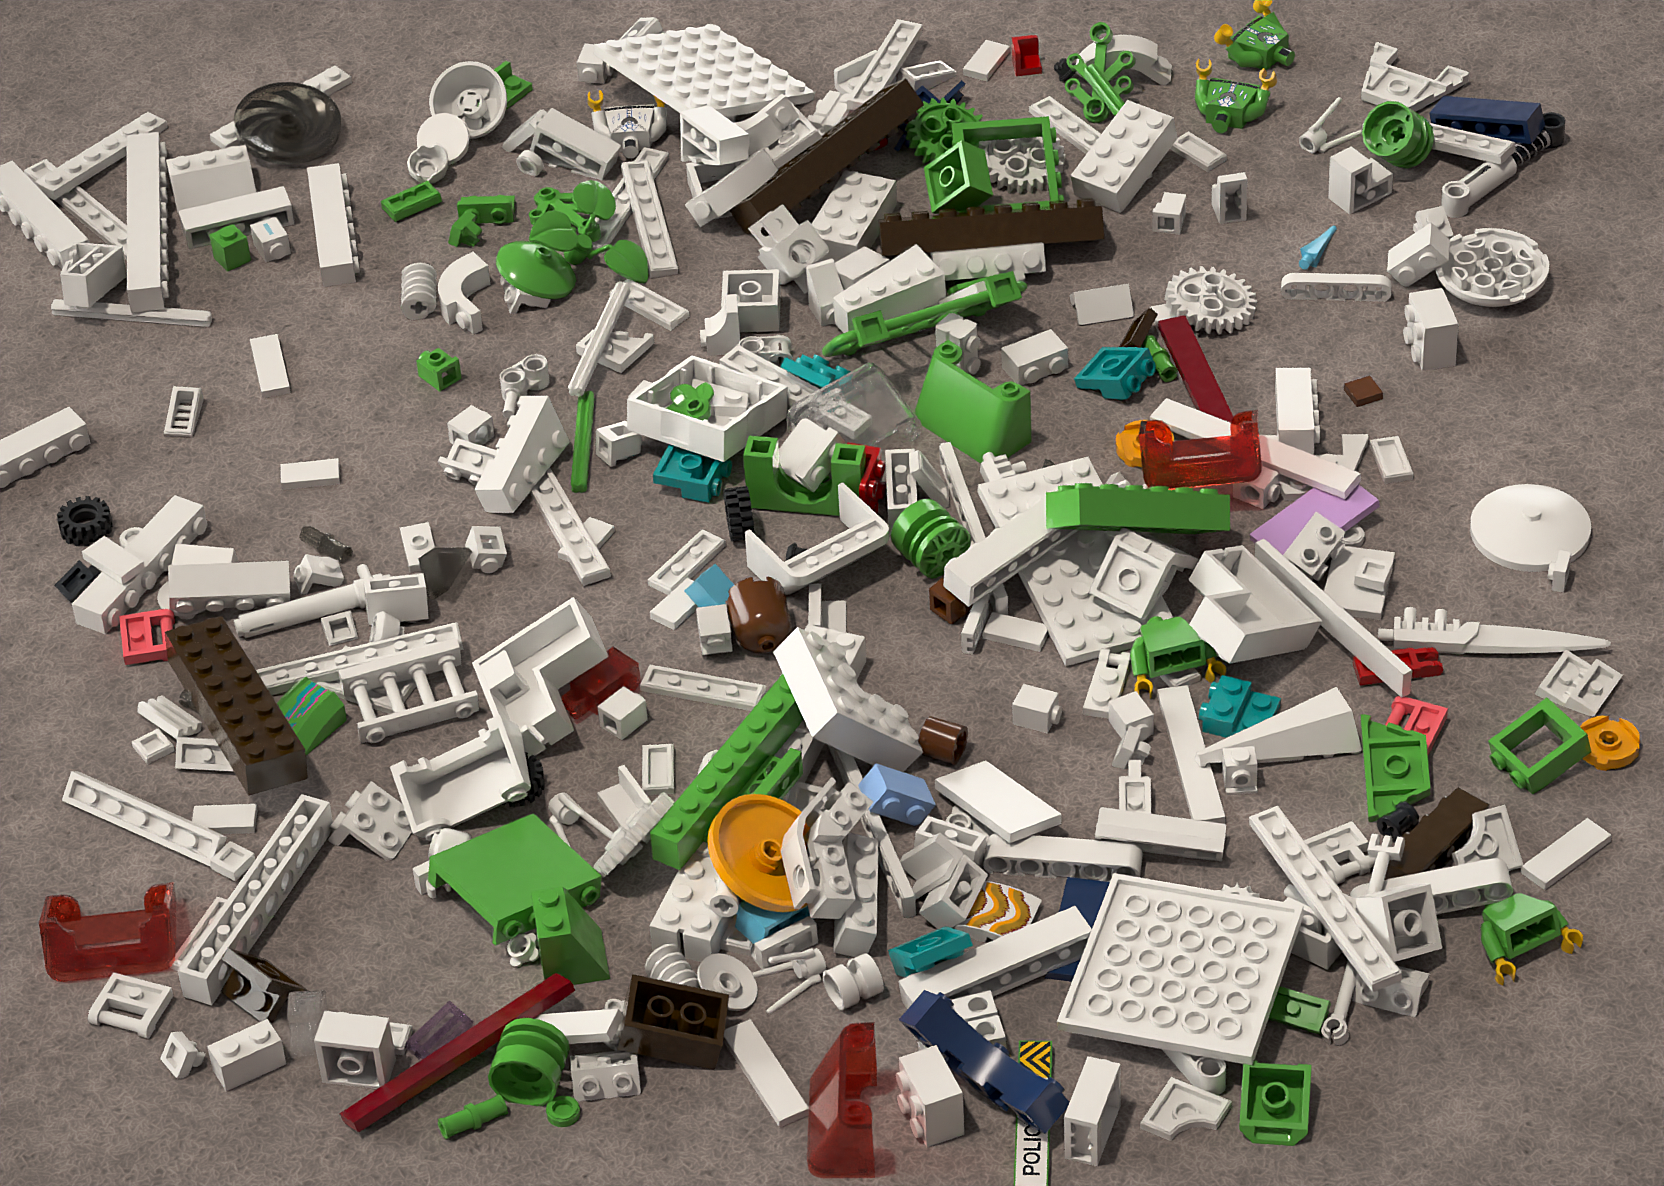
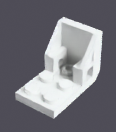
[1088,528,1199,619]

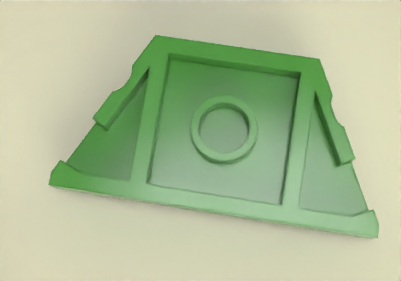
[1361,714,1431,822]

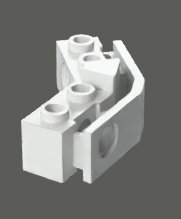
[781,777,873,919]

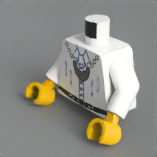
[587,90,667,158]

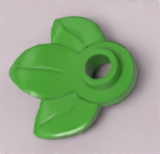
[665,382,714,421]

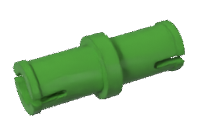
[1140,335,1178,382]
[438,1094,508,1139]

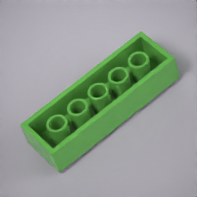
[1046,483,1230,534]

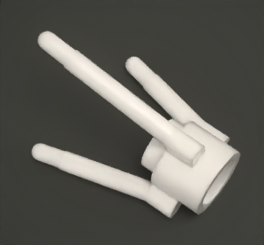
[1299,97,1362,154]
[548,793,613,846]
[752,948,826,1014]

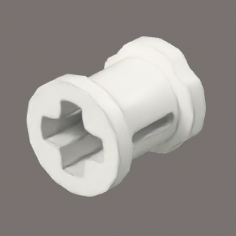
[710,878,739,917]

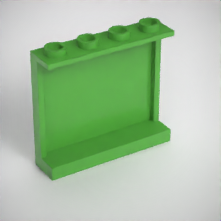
[428,813,602,946]

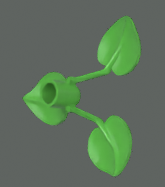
[529,180,648,284]

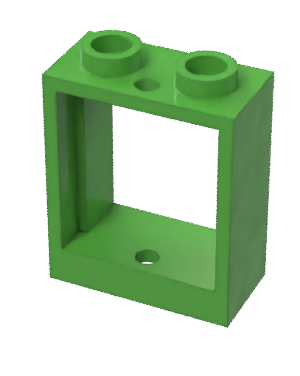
[1488,697,1592,794]

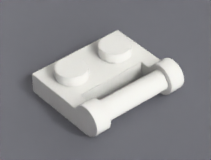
[88,972,173,1039]

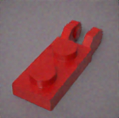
[1353,647,1444,686]

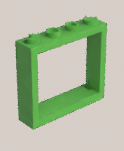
[951,116,1064,213]

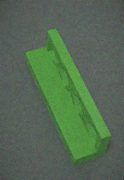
[703,748,803,843]

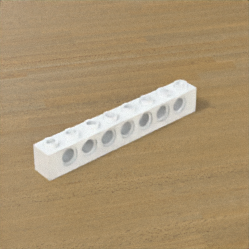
[178,794,333,1005]

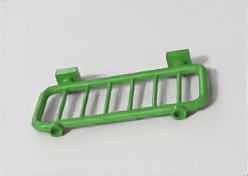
[822,271,1027,357]

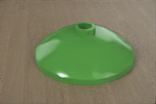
[496,241,576,299]

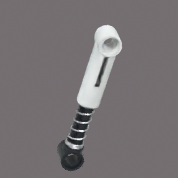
[1441,112,1566,218]

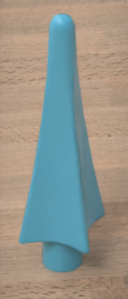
[1299,226,1337,269]

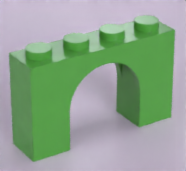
[743,436,866,516]

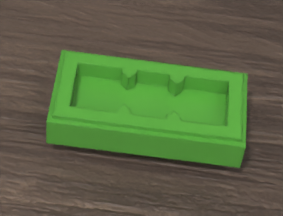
[381,181,442,222]

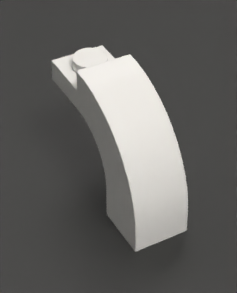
[1076,35,1172,85]
[734,94,799,156]
[685,148,778,227]
[438,252,490,335]

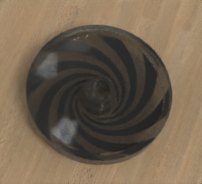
[234,82,341,165]

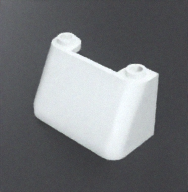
[390,715,531,841]

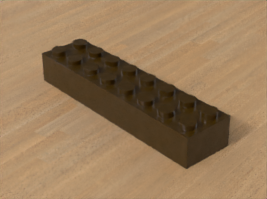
[729,78,924,235]
[878,198,1104,256]
[165,616,308,796]

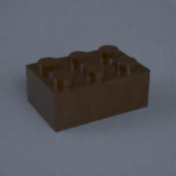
[617,974,729,1070]

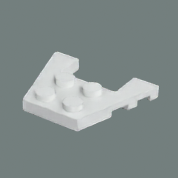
[1361,42,1469,112]
[1263,434,1368,501]

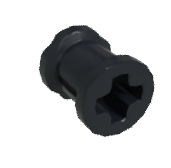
[1377,801,1419,842]

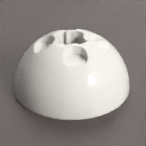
[429,61,507,139]

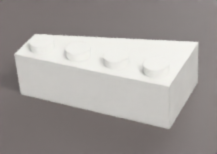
[833,244,946,333]
[475,396,570,513]

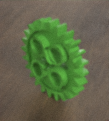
[905,97,983,163]

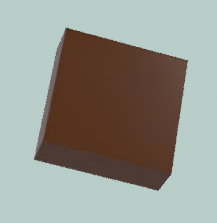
[1344,375,1383,407]

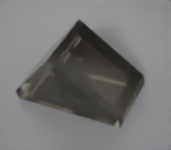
[418,547,472,600]

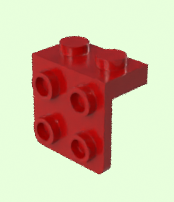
[847,442,887,514]

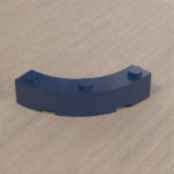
[899,990,1070,1134]

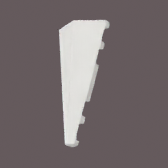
[1195,687,1362,767]

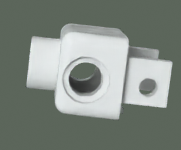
[748,204,829,294]

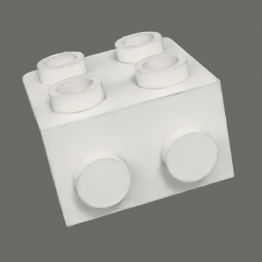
[779,418,847,492]
[328,781,412,860]

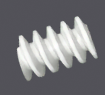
[401,263,437,320]
[645,943,701,988]

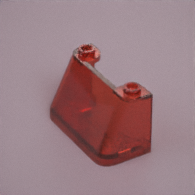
[1139,410,1262,490]
[39,882,176,982]
[807,1022,878,1178]

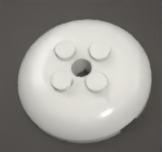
[1436,228,1549,307]

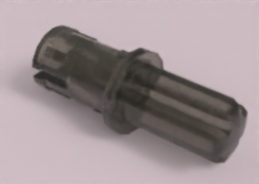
[299,526,353,564]

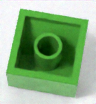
[924,140,993,214]

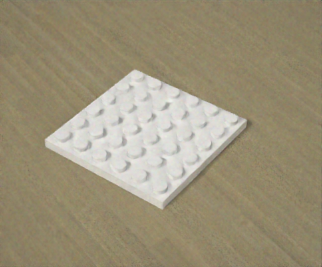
[593,24,815,117]
[1057,873,1304,1065]

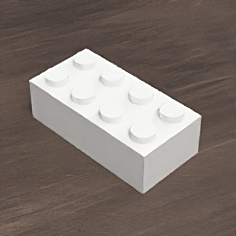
[1070,100,1177,213]
[811,170,897,262]

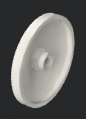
[1470,484,1591,572]

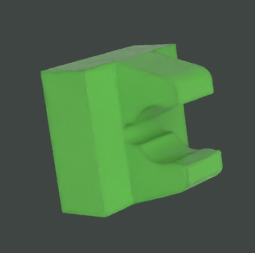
[448,210,482,247]

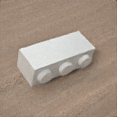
[885,448,917,535]

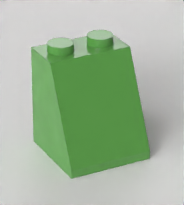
[531,886,610,985]

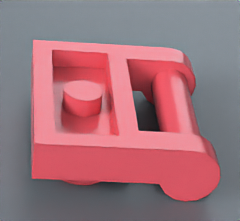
[119,609,175,665]
[1385,696,1448,755]

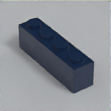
[1429,96,1545,144]

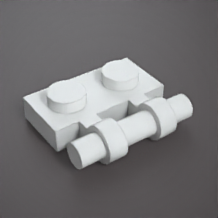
[1304,821,1376,885]

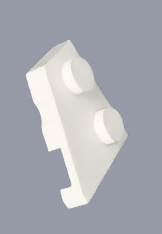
[576,330,654,373]
[692,379,748,417]

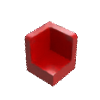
[1012,35,1042,76]

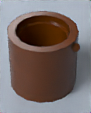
[918,716,968,765]

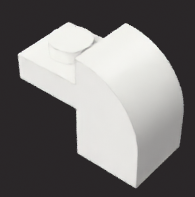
[696,604,732,655]

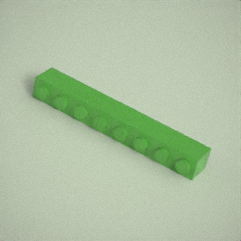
[650,674,804,870]

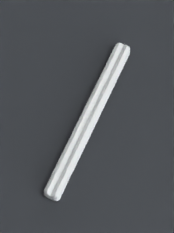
[568,281,631,397]
[51,299,212,327]

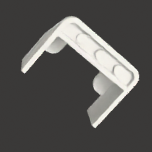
[745,483,889,595]

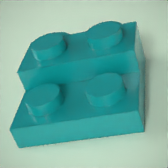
[1074,347,1156,400]
[781,354,859,402]
[653,444,732,502]
[1199,675,1281,738]
[888,926,973,978]

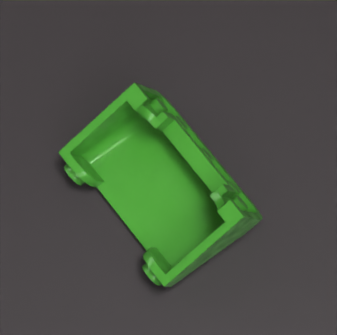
[915,340,1032,463]

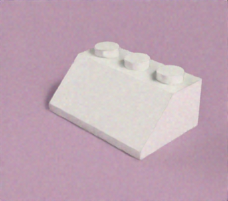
[166,145,256,215]

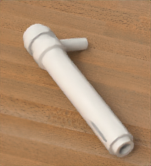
[234,564,390,638]

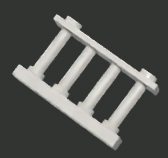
[339,638,479,743]

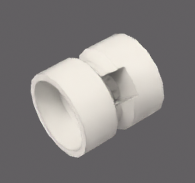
[823,953,884,1010]

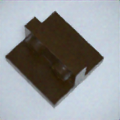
[220,948,309,1024]

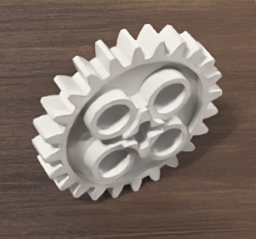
[979,137,1065,194]
[1164,266,1257,334]
[593,792,674,877]

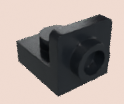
[54,560,101,603]

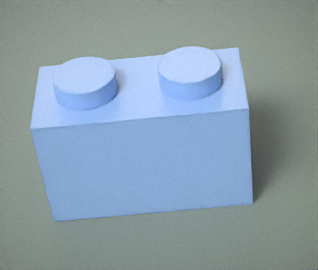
[858,763,936,826]

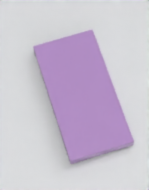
[1250,484,1380,555]

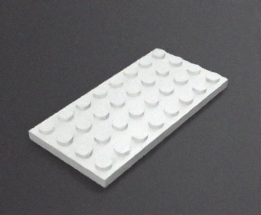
[977,457,1173,666]

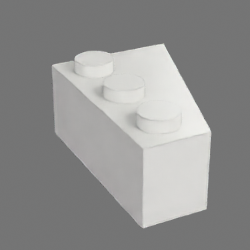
[680,105,751,166]
[530,108,621,180]
[60,242,127,309]

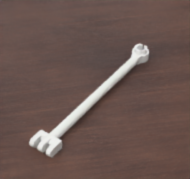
[1321,834,1405,1046]

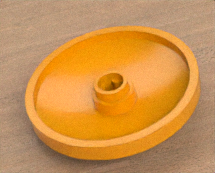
[708,794,810,912]

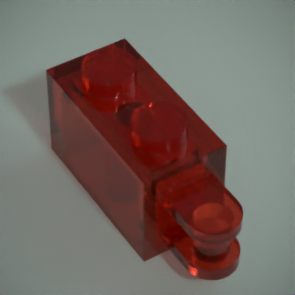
[561,646,641,719]

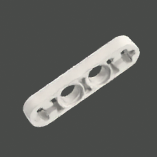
[1281,273,1391,302]

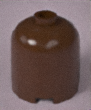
[725,577,791,653]

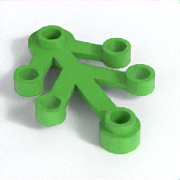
[1065,22,1136,123]
[529,187,601,242]

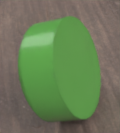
[546,1096,580,1127]

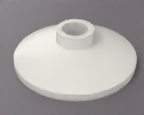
[697,953,758,1011]

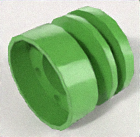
[1362,101,1434,168]
[891,499,971,579]
[488,1018,570,1106]

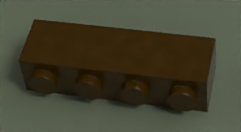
[1384,787,1489,880]

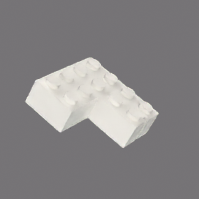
[1189,545,1322,664]
[472,597,609,758]
[773,627,923,772]

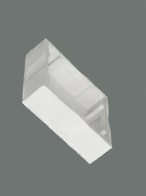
[627,356,788,462]

